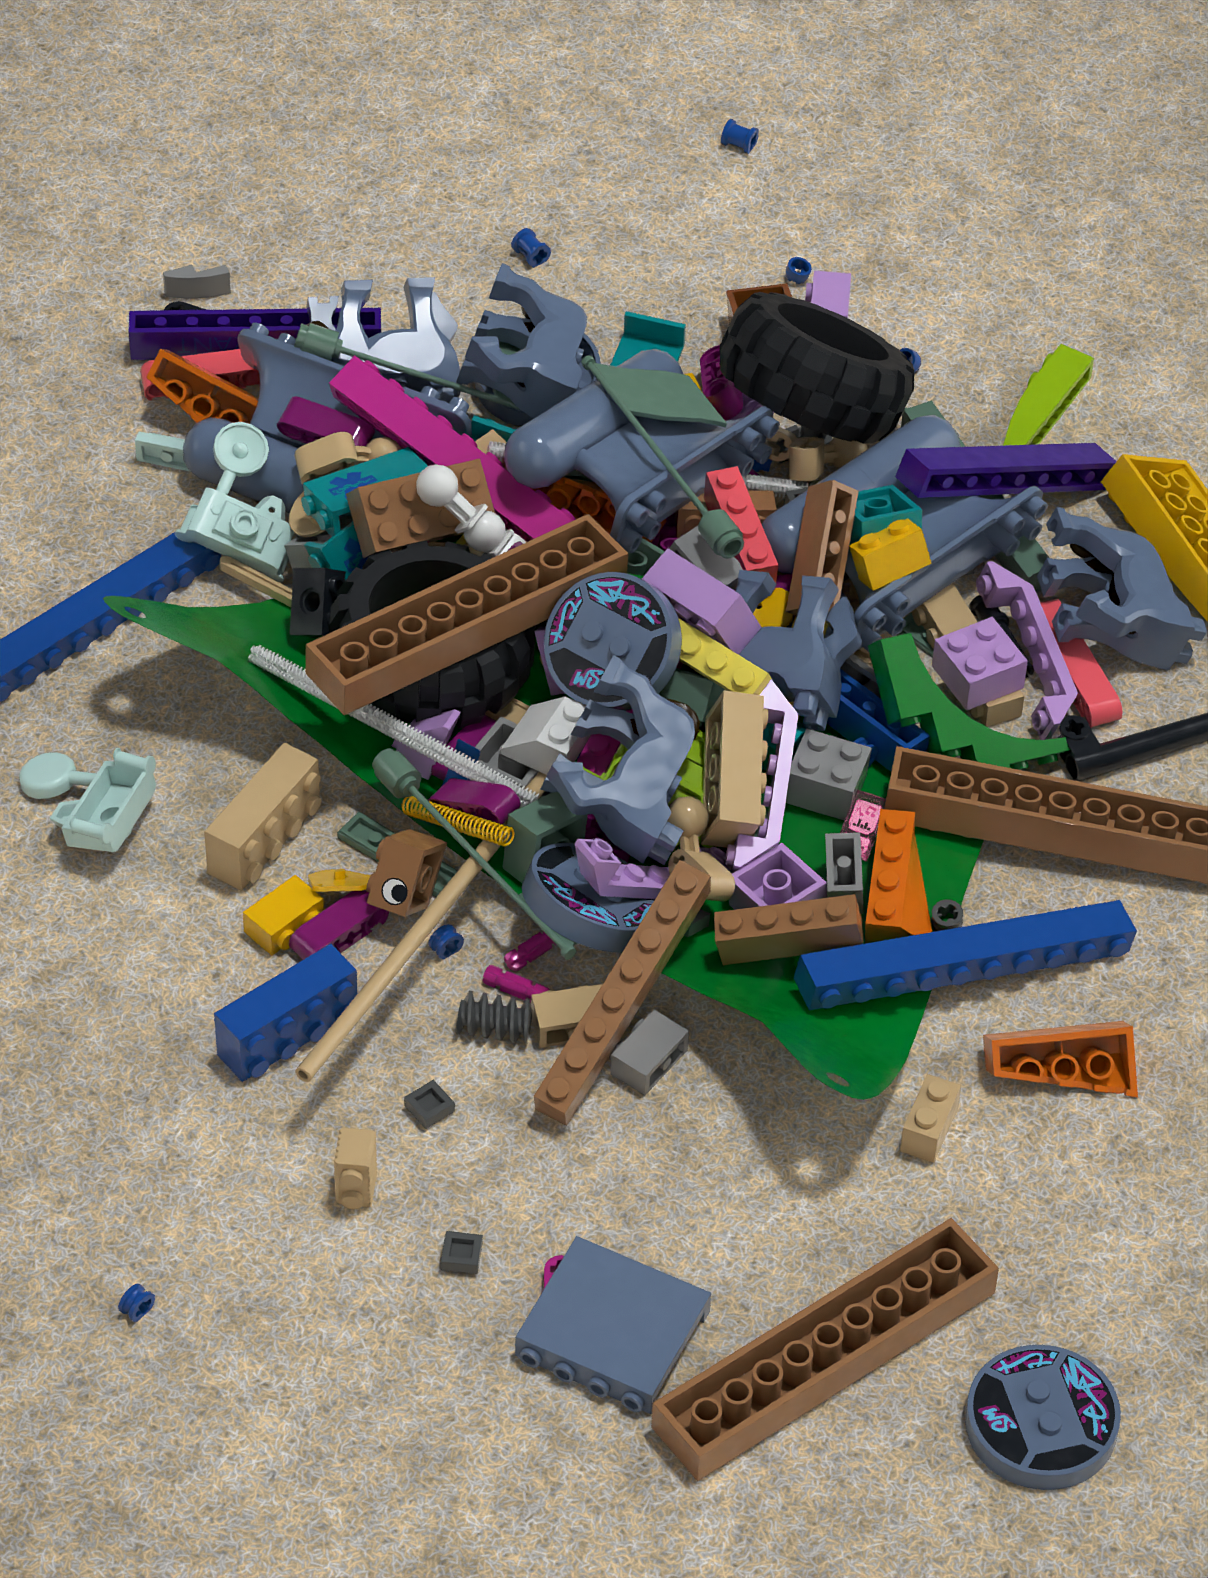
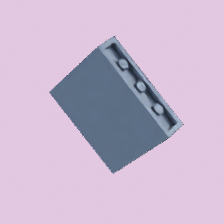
[515,1236,711,1414]

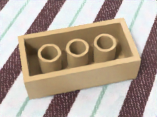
[701,690,768,848]
[204,742,322,891]

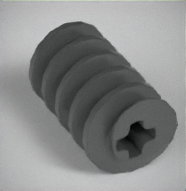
[456,990,532,1044]

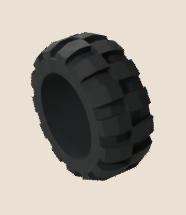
[720,292,914,444]
[330,541,536,729]

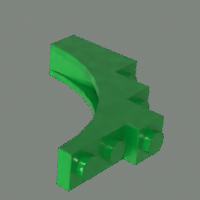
[868,633,1069,770]

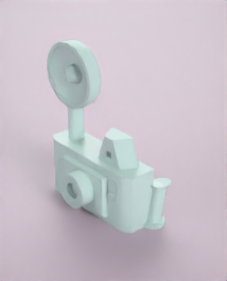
[175,422,294,583]
[19,748,156,852]

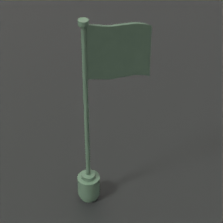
[294,323,522,411]
[581,355,744,559]
[372,748,578,960]

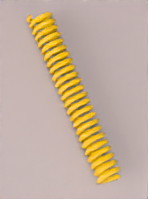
[402,796,515,847]

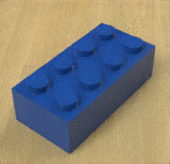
[214,944,358,1082]

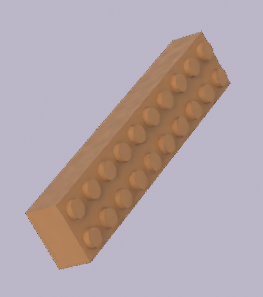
[306,514,628,715]
[884,746,1208,884]
[651,1218,999,1481]

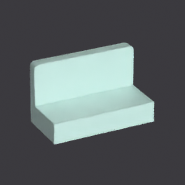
[135,431,191,472]

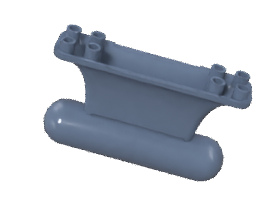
[183,323,473,517]
[504,349,780,553]
[762,415,1048,652]

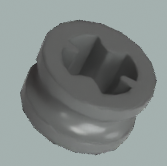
[931,899,963,931]

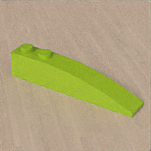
[1003,344,1094,446]

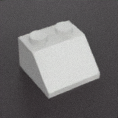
[500,696,590,775]

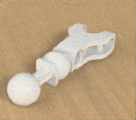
[416,464,542,629]

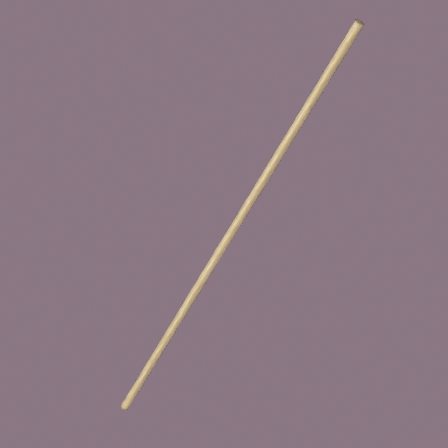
[295,493,783,1082]

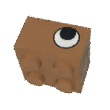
[366,829,447,917]

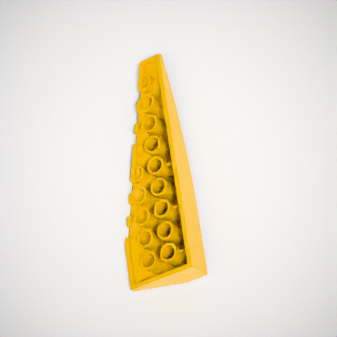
[1101,454,1208,622]

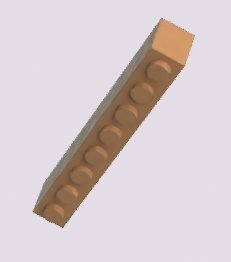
[534,860,711,1126]

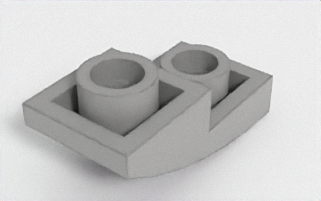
[163,265,231,299]

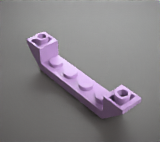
[976,561,1078,740]
[724,679,798,874]
[574,838,730,899]

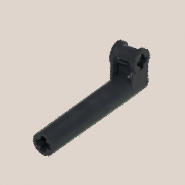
[1058,713,1208,781]

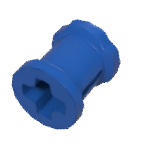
[721,119,759,154]
[511,228,551,268]

